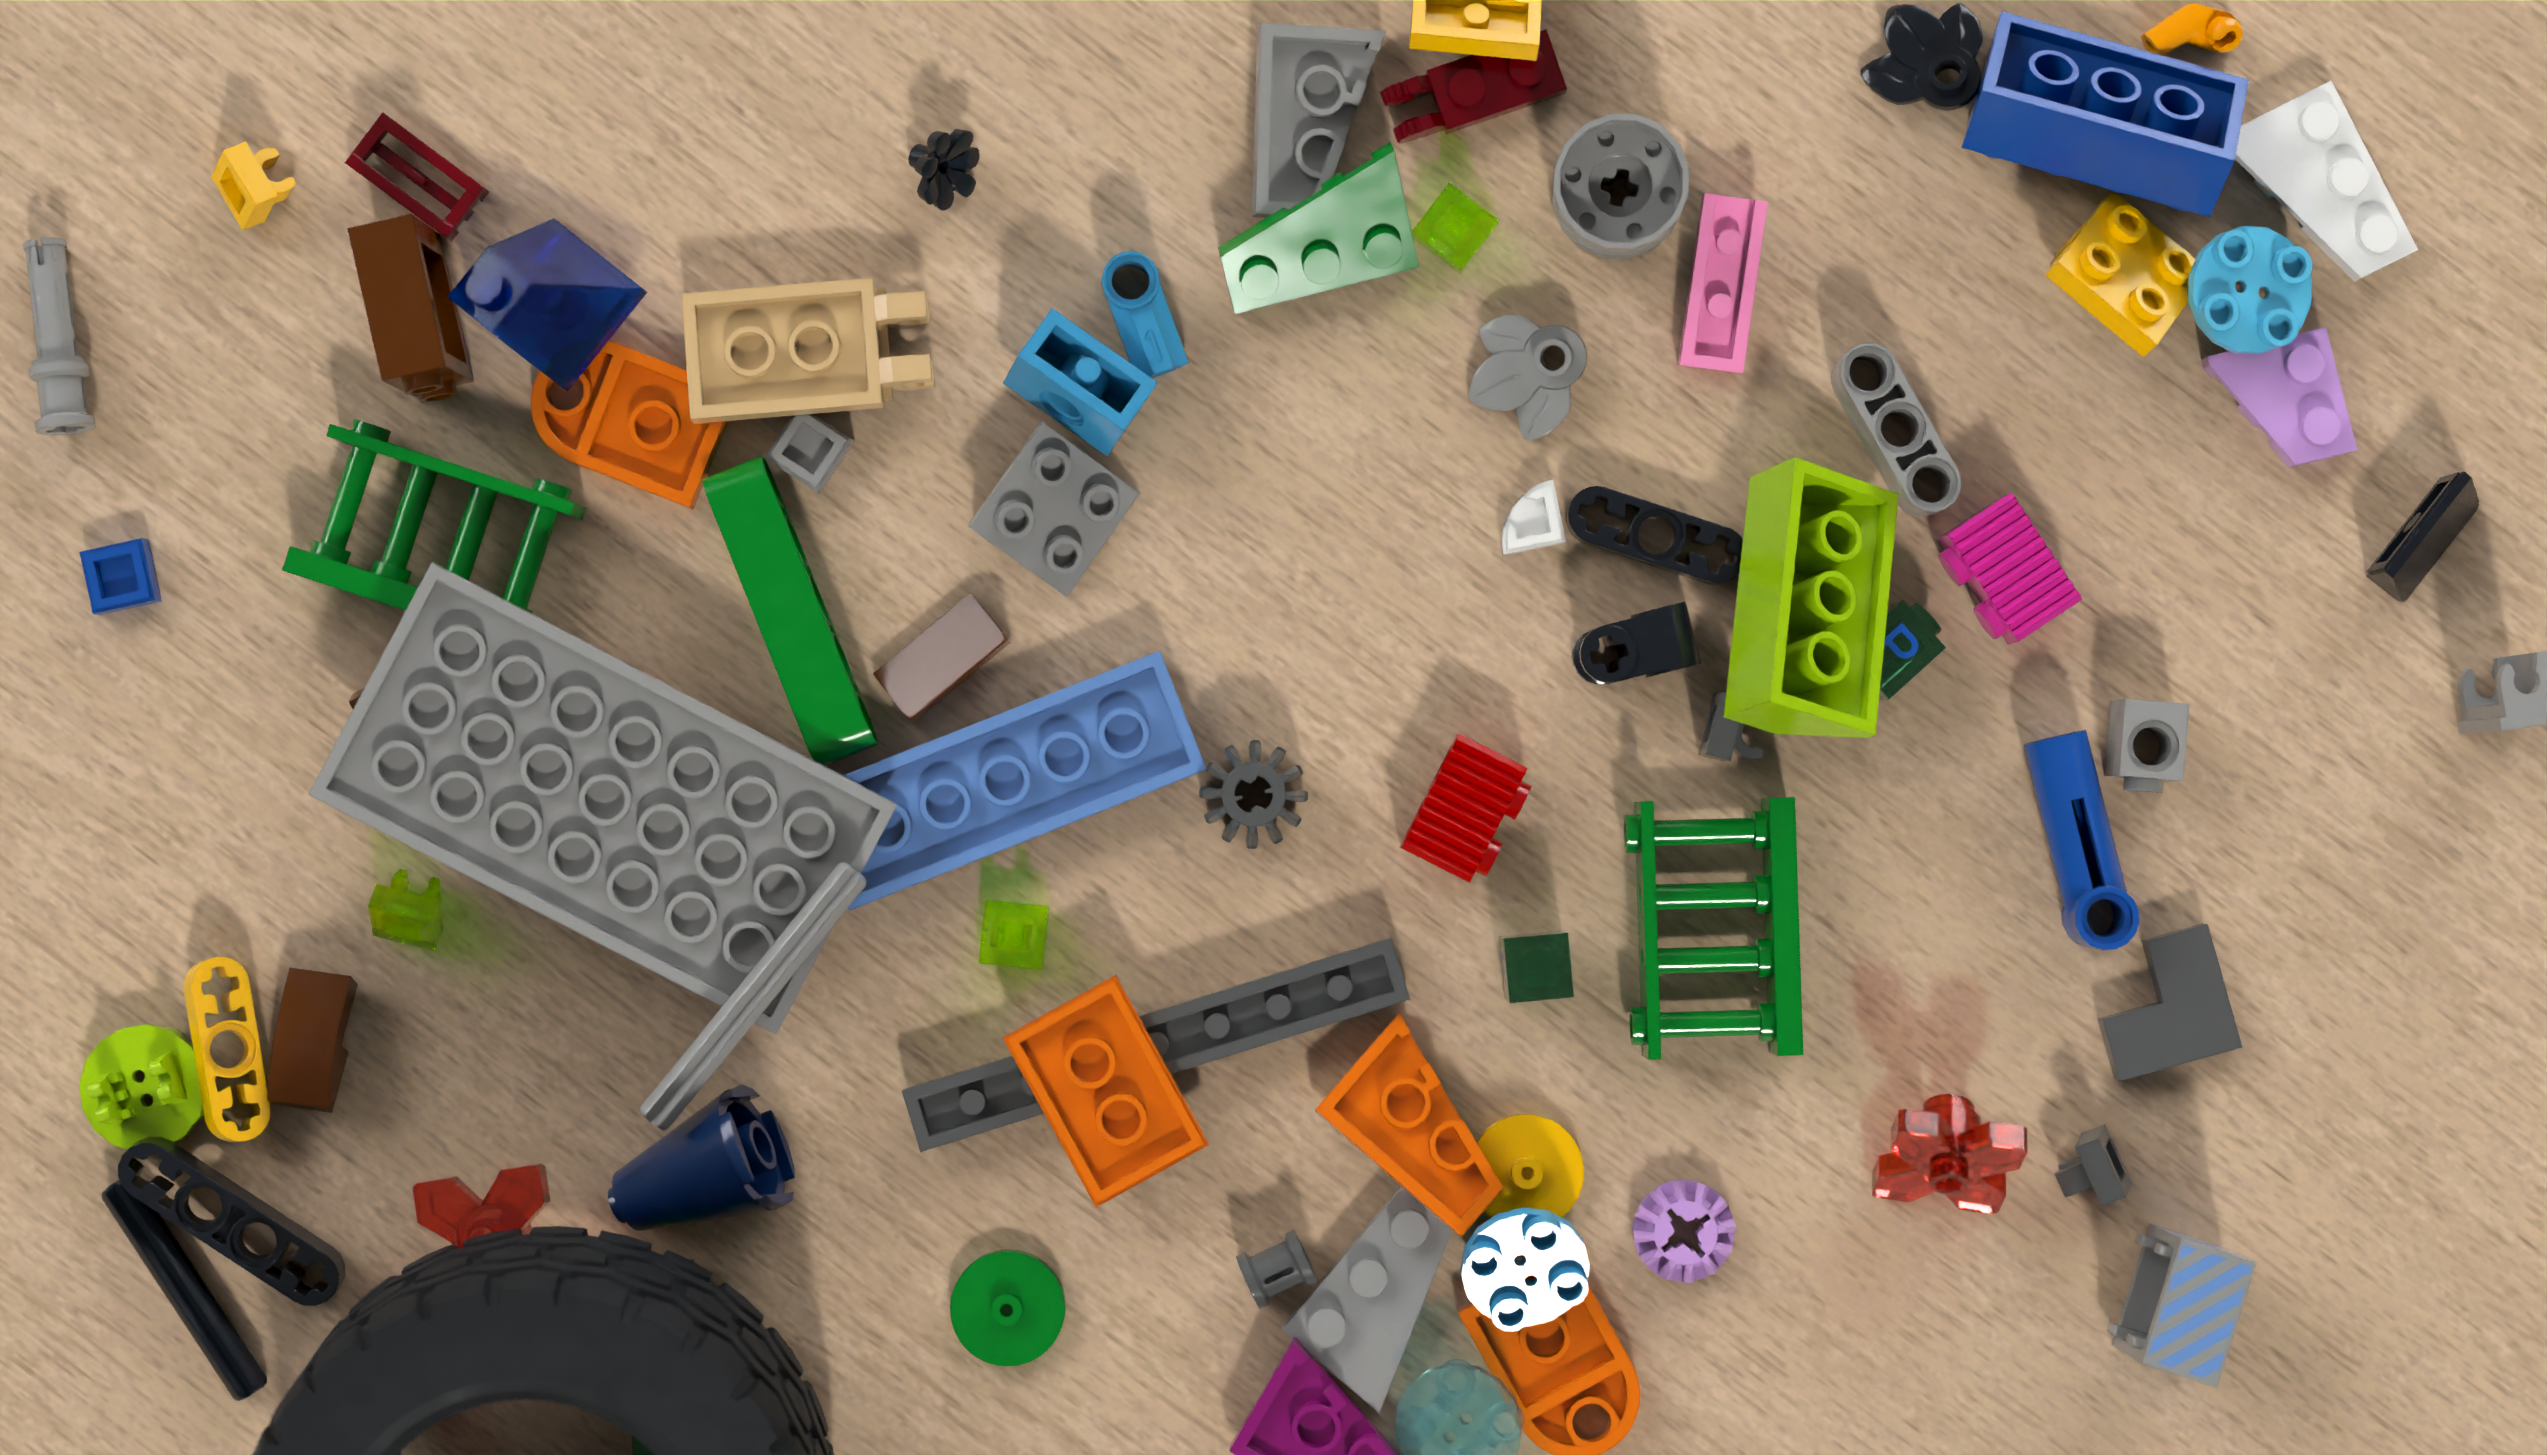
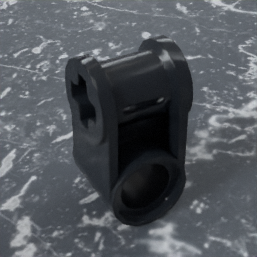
[1572,602,1701,685]

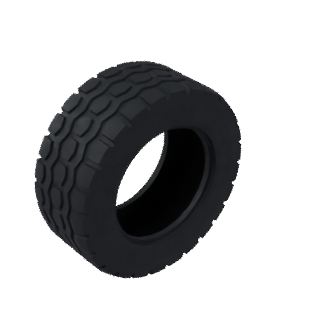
[252,1226,834,1455]

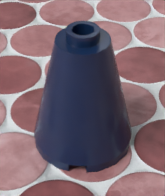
[608,1084,795,1231]

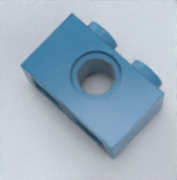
[1003,308,1158,456]

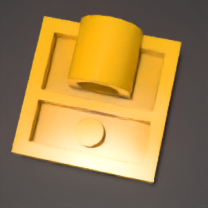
[1409,0,1542,61]
[2045,191,2195,358]

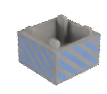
[2107,1224,2256,1388]

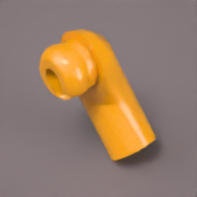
[2141,3,2243,56]

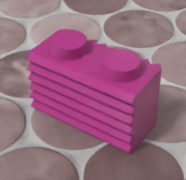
[1938,493,2082,644]

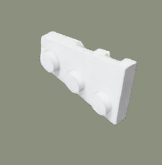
[2235,80,2418,282]

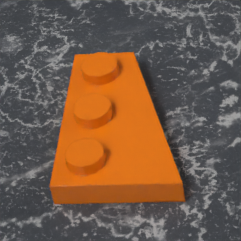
[1315,1013,1504,1238]

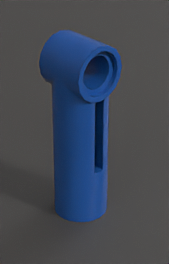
[2024,730,2139,950]

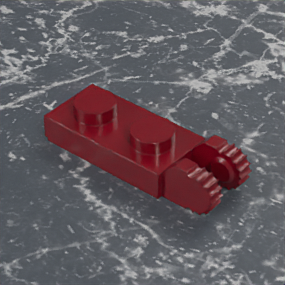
[1380,29,1567,144]

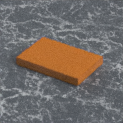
[1003,975,1209,1207]

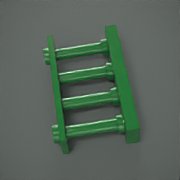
[282,419,586,613]
[1624,797,1803,1060]

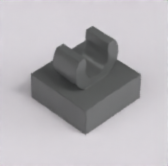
[1698,692,1764,761]
[2054,1124,2132,1206]

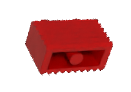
[1399,733,1532,883]

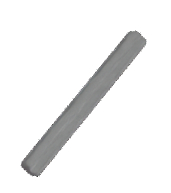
[640,862,867,1130]

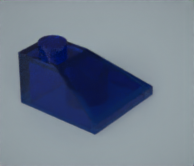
[447,218,647,392]

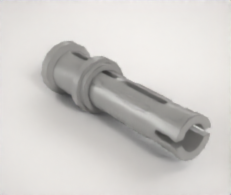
[23,238,96,435]

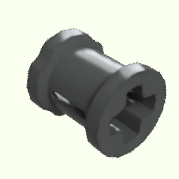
[1236,1230,1318,1309]

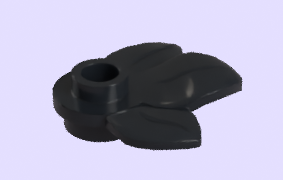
[1860,3,1983,110]

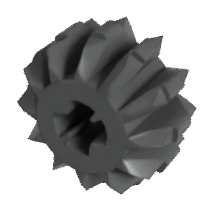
[1199,740,1308,849]

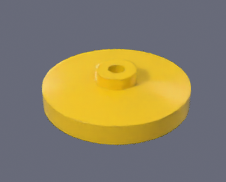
[1476,1114,1584,1218]

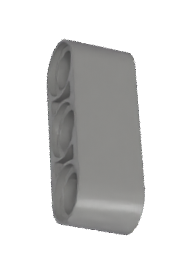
[1831,343,1961,517]

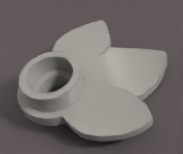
[1468,315,1587,441]

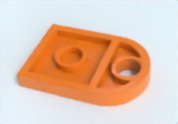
[531,339,728,510]
[1457,1275,1640,1455]

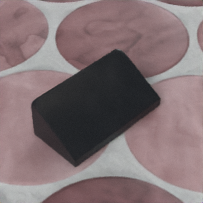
[2366,471,2479,602]

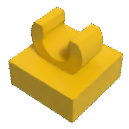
[211,142,296,231]

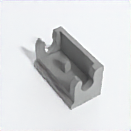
[2457,651,2547,734]

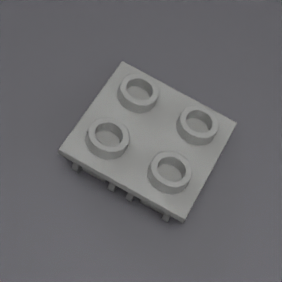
[968,421,1140,596]

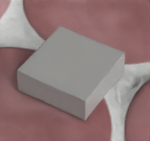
[764,414,855,494]

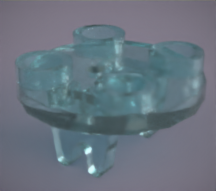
[1394,1359,1525,1455]

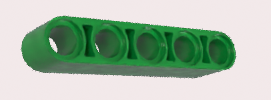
[702,455,878,766]

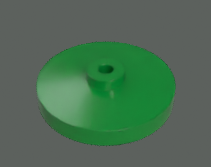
[950,1249,1066,1366]

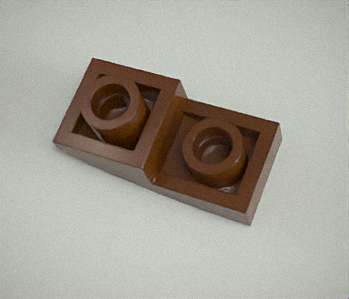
[267,968,358,1113]

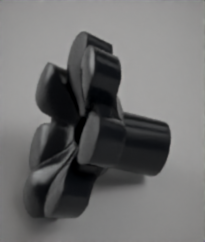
[908,129,980,210]

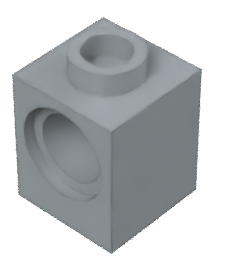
[2105,699,2189,793]

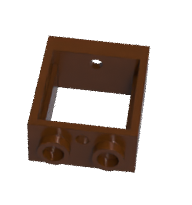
[347,214,474,402]

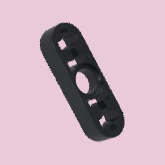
[1566,486,1743,585]

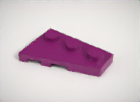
[1229,1337,1400,1455]

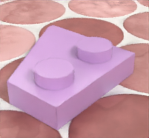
[2201,327,2357,468]

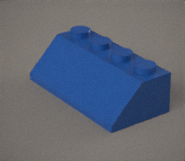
[1961,11,2249,217]

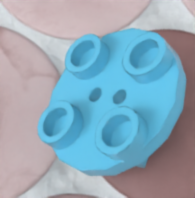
[2188,226,2312,354]

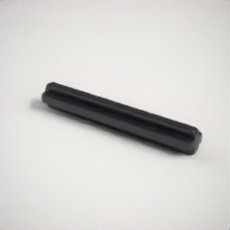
[101,1180,267,1401]

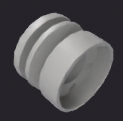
[1552,113,1689,259]

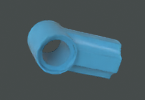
[1102,251,1189,378]

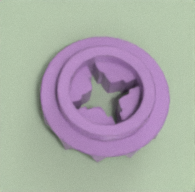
[1633,1180,1736,1283]

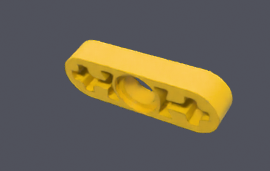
[184,957,270,1142]

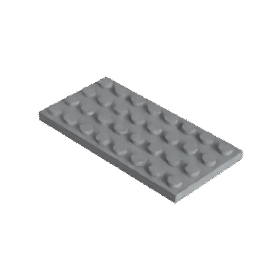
[308,563,898,1034]

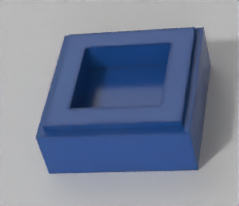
[80,538,162,615]

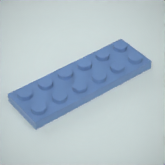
[843,651,1206,911]

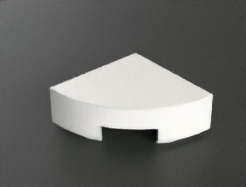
[1501,480,1566,556]

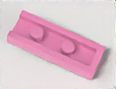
[1678,193,1768,373]

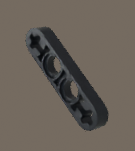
[118,1136,345,1306]

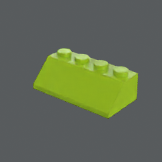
[1724,457,1899,738]

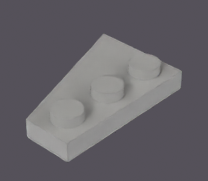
[1252,23,1386,218]
[1282,1186,1452,1413]

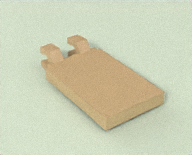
[681,278,935,424]

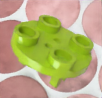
[79,1024,205,1149]

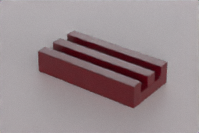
[345,112,489,242]

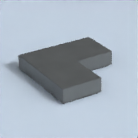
[2097,924,2242,1081]

